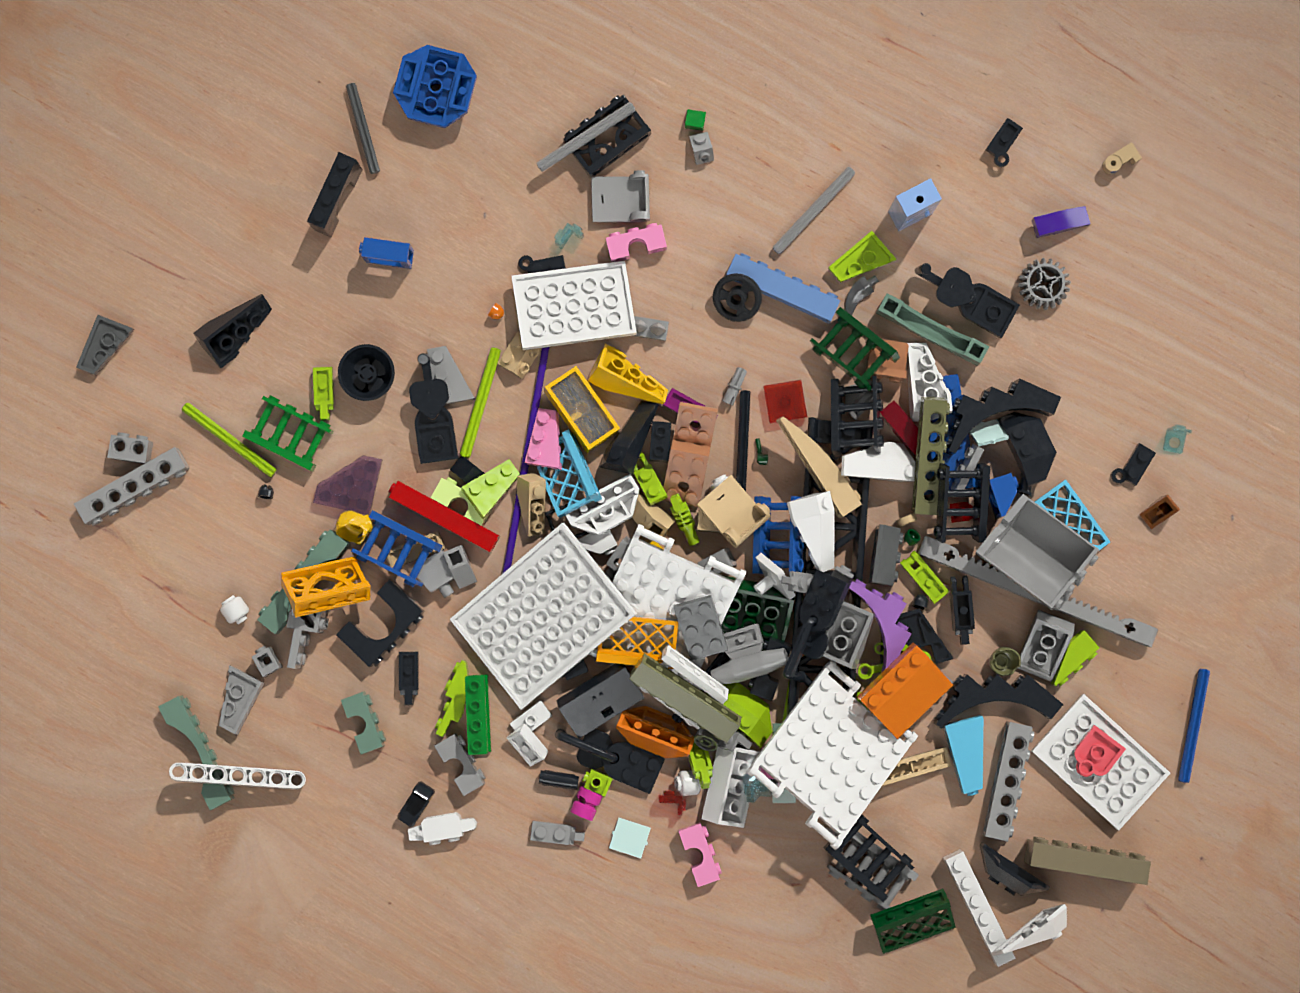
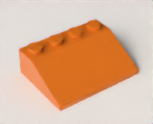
[857,643,953,739]

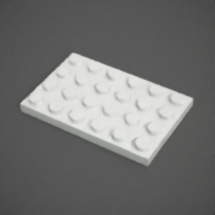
[512,261,637,350]
[1031,694,1170,830]

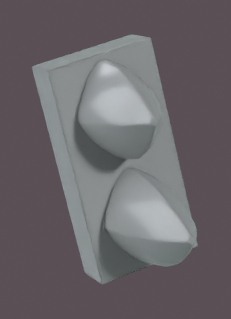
[633,316,669,341]

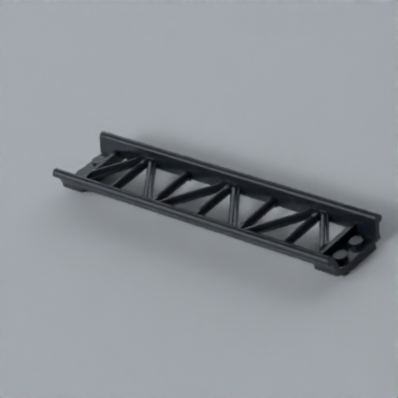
[787,417,873,716]

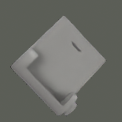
[591,170,650,222]

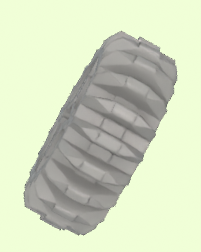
[1018,258,1071,310]

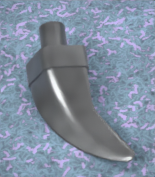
[845,275,879,315]

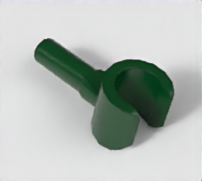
[755,438,768,465]

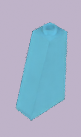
[943,715,984,796]

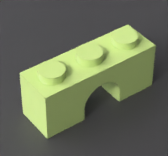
[431,477,493,526]

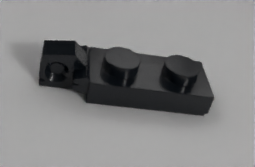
[399,652,419,705]

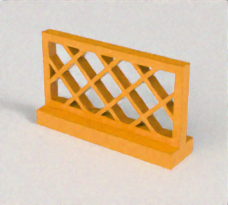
[596,617,678,669]

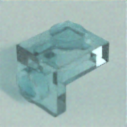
[554,223,584,249]
[744,776,772,803]

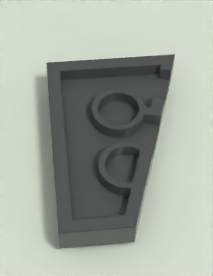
[76,315,135,375]

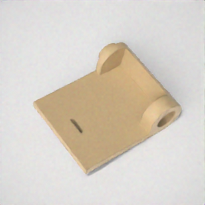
[697,475,771,548]

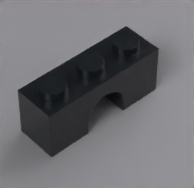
[748,636,792,701]

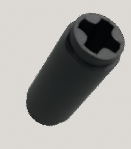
[539,770,579,790]

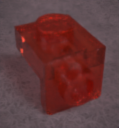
[659,790,686,815]

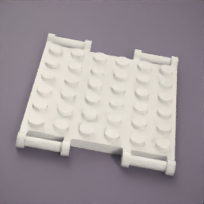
[589,524,746,685]
[746,660,918,850]

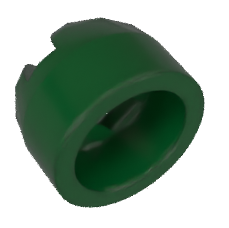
[903,529,921,546]

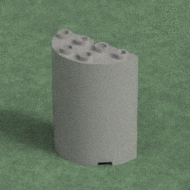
[976,494,1099,611]

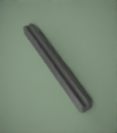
[346,83,380,174]

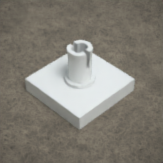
[754,553,796,600]

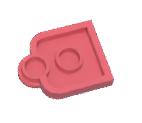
[1074,724,1126,777]

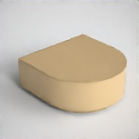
[896,513,917,527]

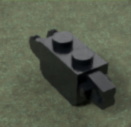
[949,575,975,645]

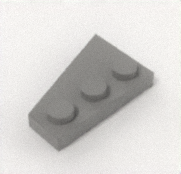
[427,346,475,405]

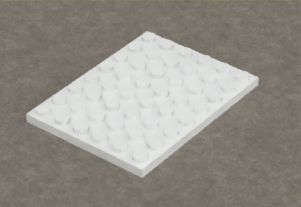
[450,523,637,710]

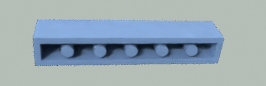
[726,253,841,324]

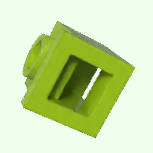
[582,769,613,797]

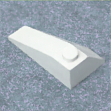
[841,442,915,482]
[787,491,834,572]
[992,904,1067,956]

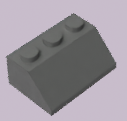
[868,524,903,586]

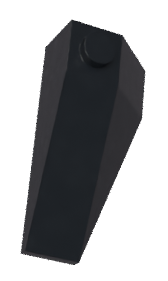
[193,294,272,368]
[599,401,659,474]

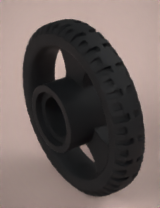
[713,273,762,322]

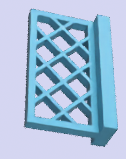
[537,429,602,518]
[1034,480,1110,550]

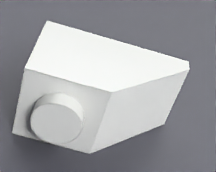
[578,530,618,556]

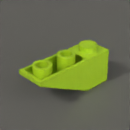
[1051,630,1099,686]

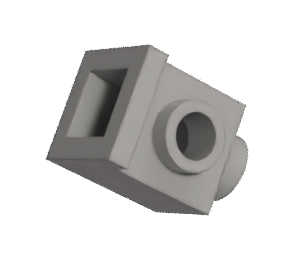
[252,646,283,677]

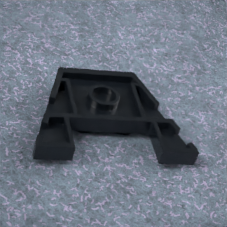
[880,608,953,674]

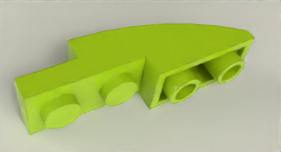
[435,660,469,737]

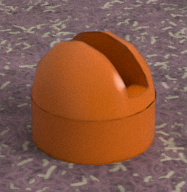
[488,303,504,319]

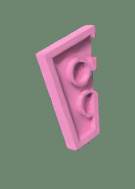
[525,408,562,470]

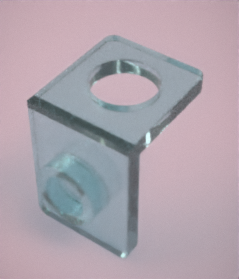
[1163,425,1192,454]

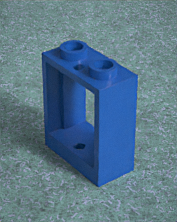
[359,237,414,269]

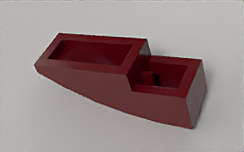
[880,400,918,457]

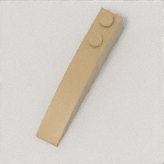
[776,417,862,518]
[882,747,951,786]

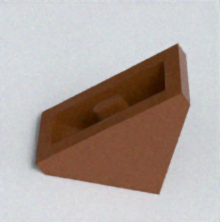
[1139,495,1180,529]

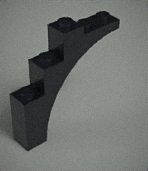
[946,378,1061,455]
[934,674,1064,729]

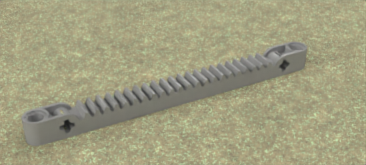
[918,536,1158,648]

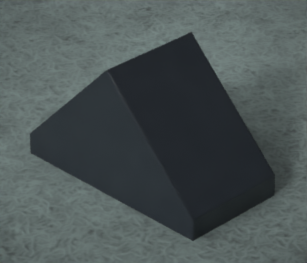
[450,456,485,483]

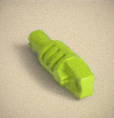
[670,493,700,546]

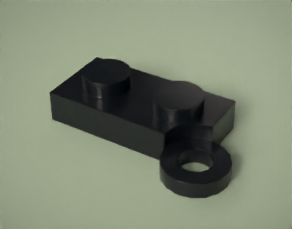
[985,118,1023,167]
[519,255,566,273]
[1111,443,1156,486]

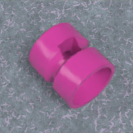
[570,786,603,821]

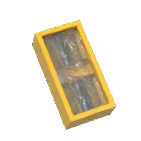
[543,366,620,453]

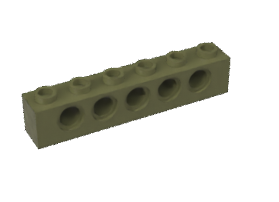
[911,397,950,515]

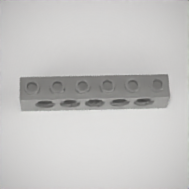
[74,447,190,526]
[982,721,1034,842]

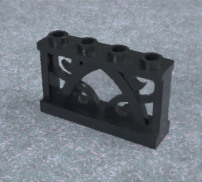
[563,94,651,179]

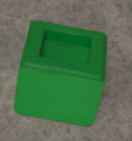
[685,109,706,131]

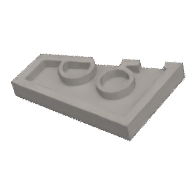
[219,665,264,735]

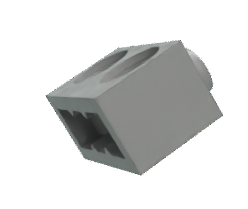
[107,432,153,464]

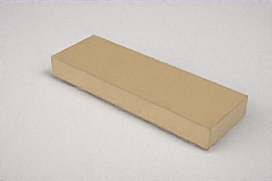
[387,531,445,568]

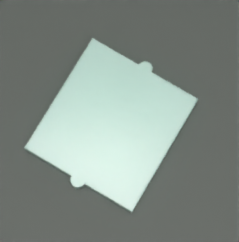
[969,419,1009,447]
[609,818,651,858]

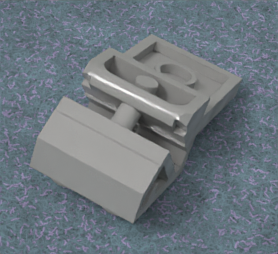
[286,609,330,669]

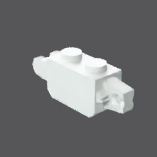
[408,812,478,845]

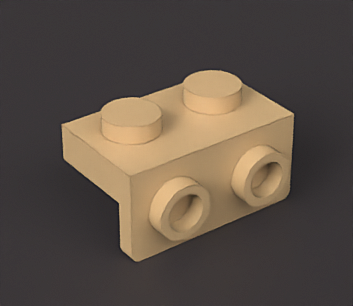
[497,331,542,379]

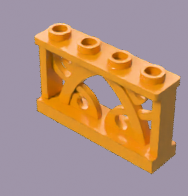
[281,556,370,618]

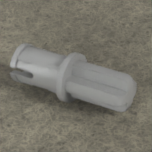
[722,367,747,405]

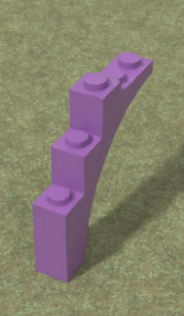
[848,579,911,673]

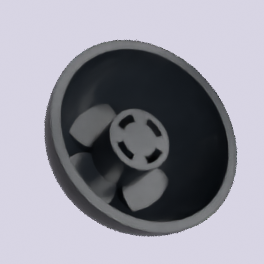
[338,344,395,401]

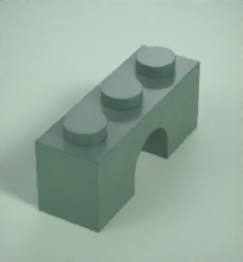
[341,691,386,754]

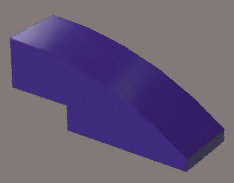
[1031,206,1091,238]

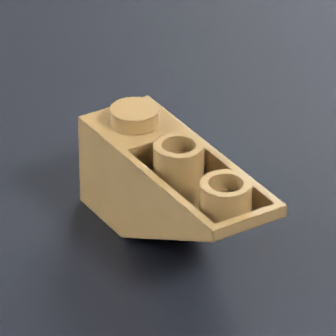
[517,473,546,537]
[632,494,675,537]

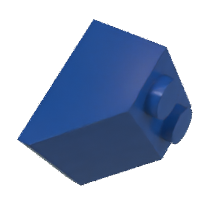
[989,473,1019,519]

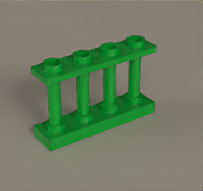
[242,395,334,472]
[465,674,492,755]

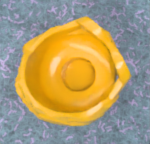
[335,510,373,545]

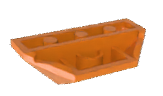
[616,706,694,758]

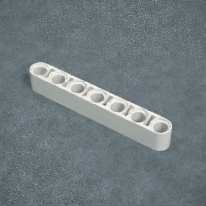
[169,763,306,790]

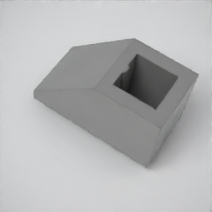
[443,545,477,589]

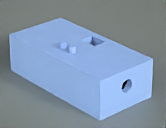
[888,178,942,232]

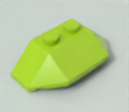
[706,682,772,748]

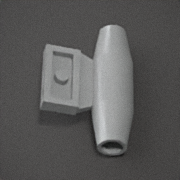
[711,624,789,684]

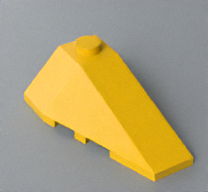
[588,343,668,404]

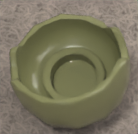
[989,647,1021,676]

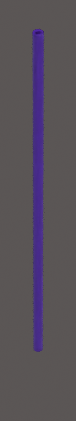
[502,347,550,574]

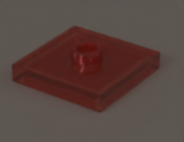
[763,380,807,424]

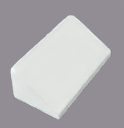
[507,724,548,767]

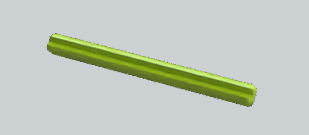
[460,347,501,458]
[182,403,277,477]

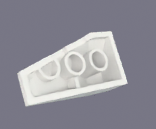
[907,343,953,422]

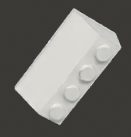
[701,747,760,828]

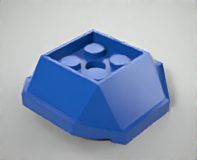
[393,45,477,128]

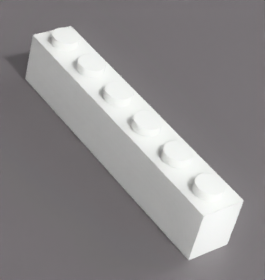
[943,849,1015,967]

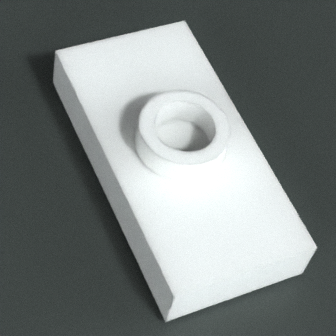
[510,701,552,731]

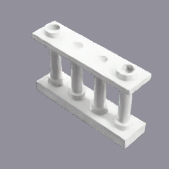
[639,645,729,729]

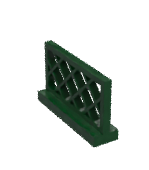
[870,889,956,954]

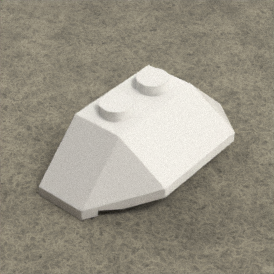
[565,474,639,536]

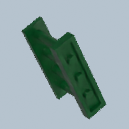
[810,307,900,392]

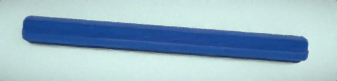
[1178,669,1210,783]

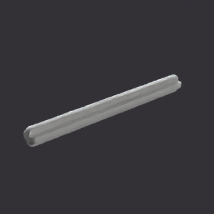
[537,102,635,172]
[773,167,855,254]

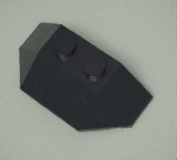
[997,412,1057,487]
[980,842,1050,896]

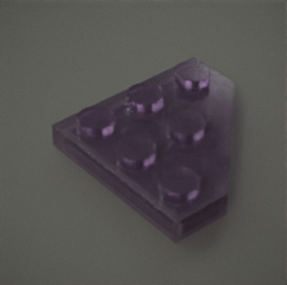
[313,455,383,515]

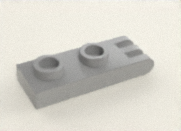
[950,444,984,490]

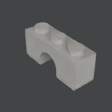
[435,733,486,796]

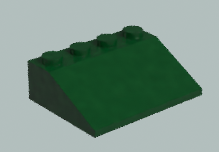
[721,575,795,644]

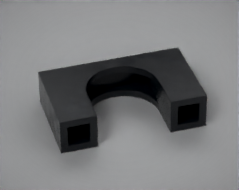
[307,152,363,237]
[336,579,425,667]

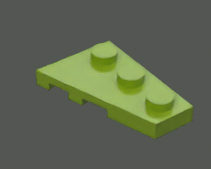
[828,231,897,283]
[461,459,520,519]

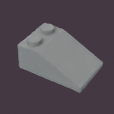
[823,601,874,669]
[1018,610,1074,682]

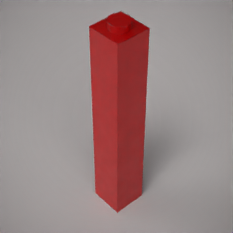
[388,481,500,553]

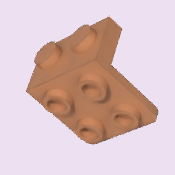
[866,339,909,383]

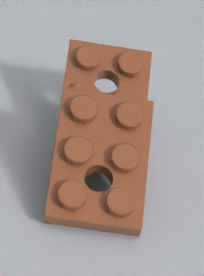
[664,402,718,507]

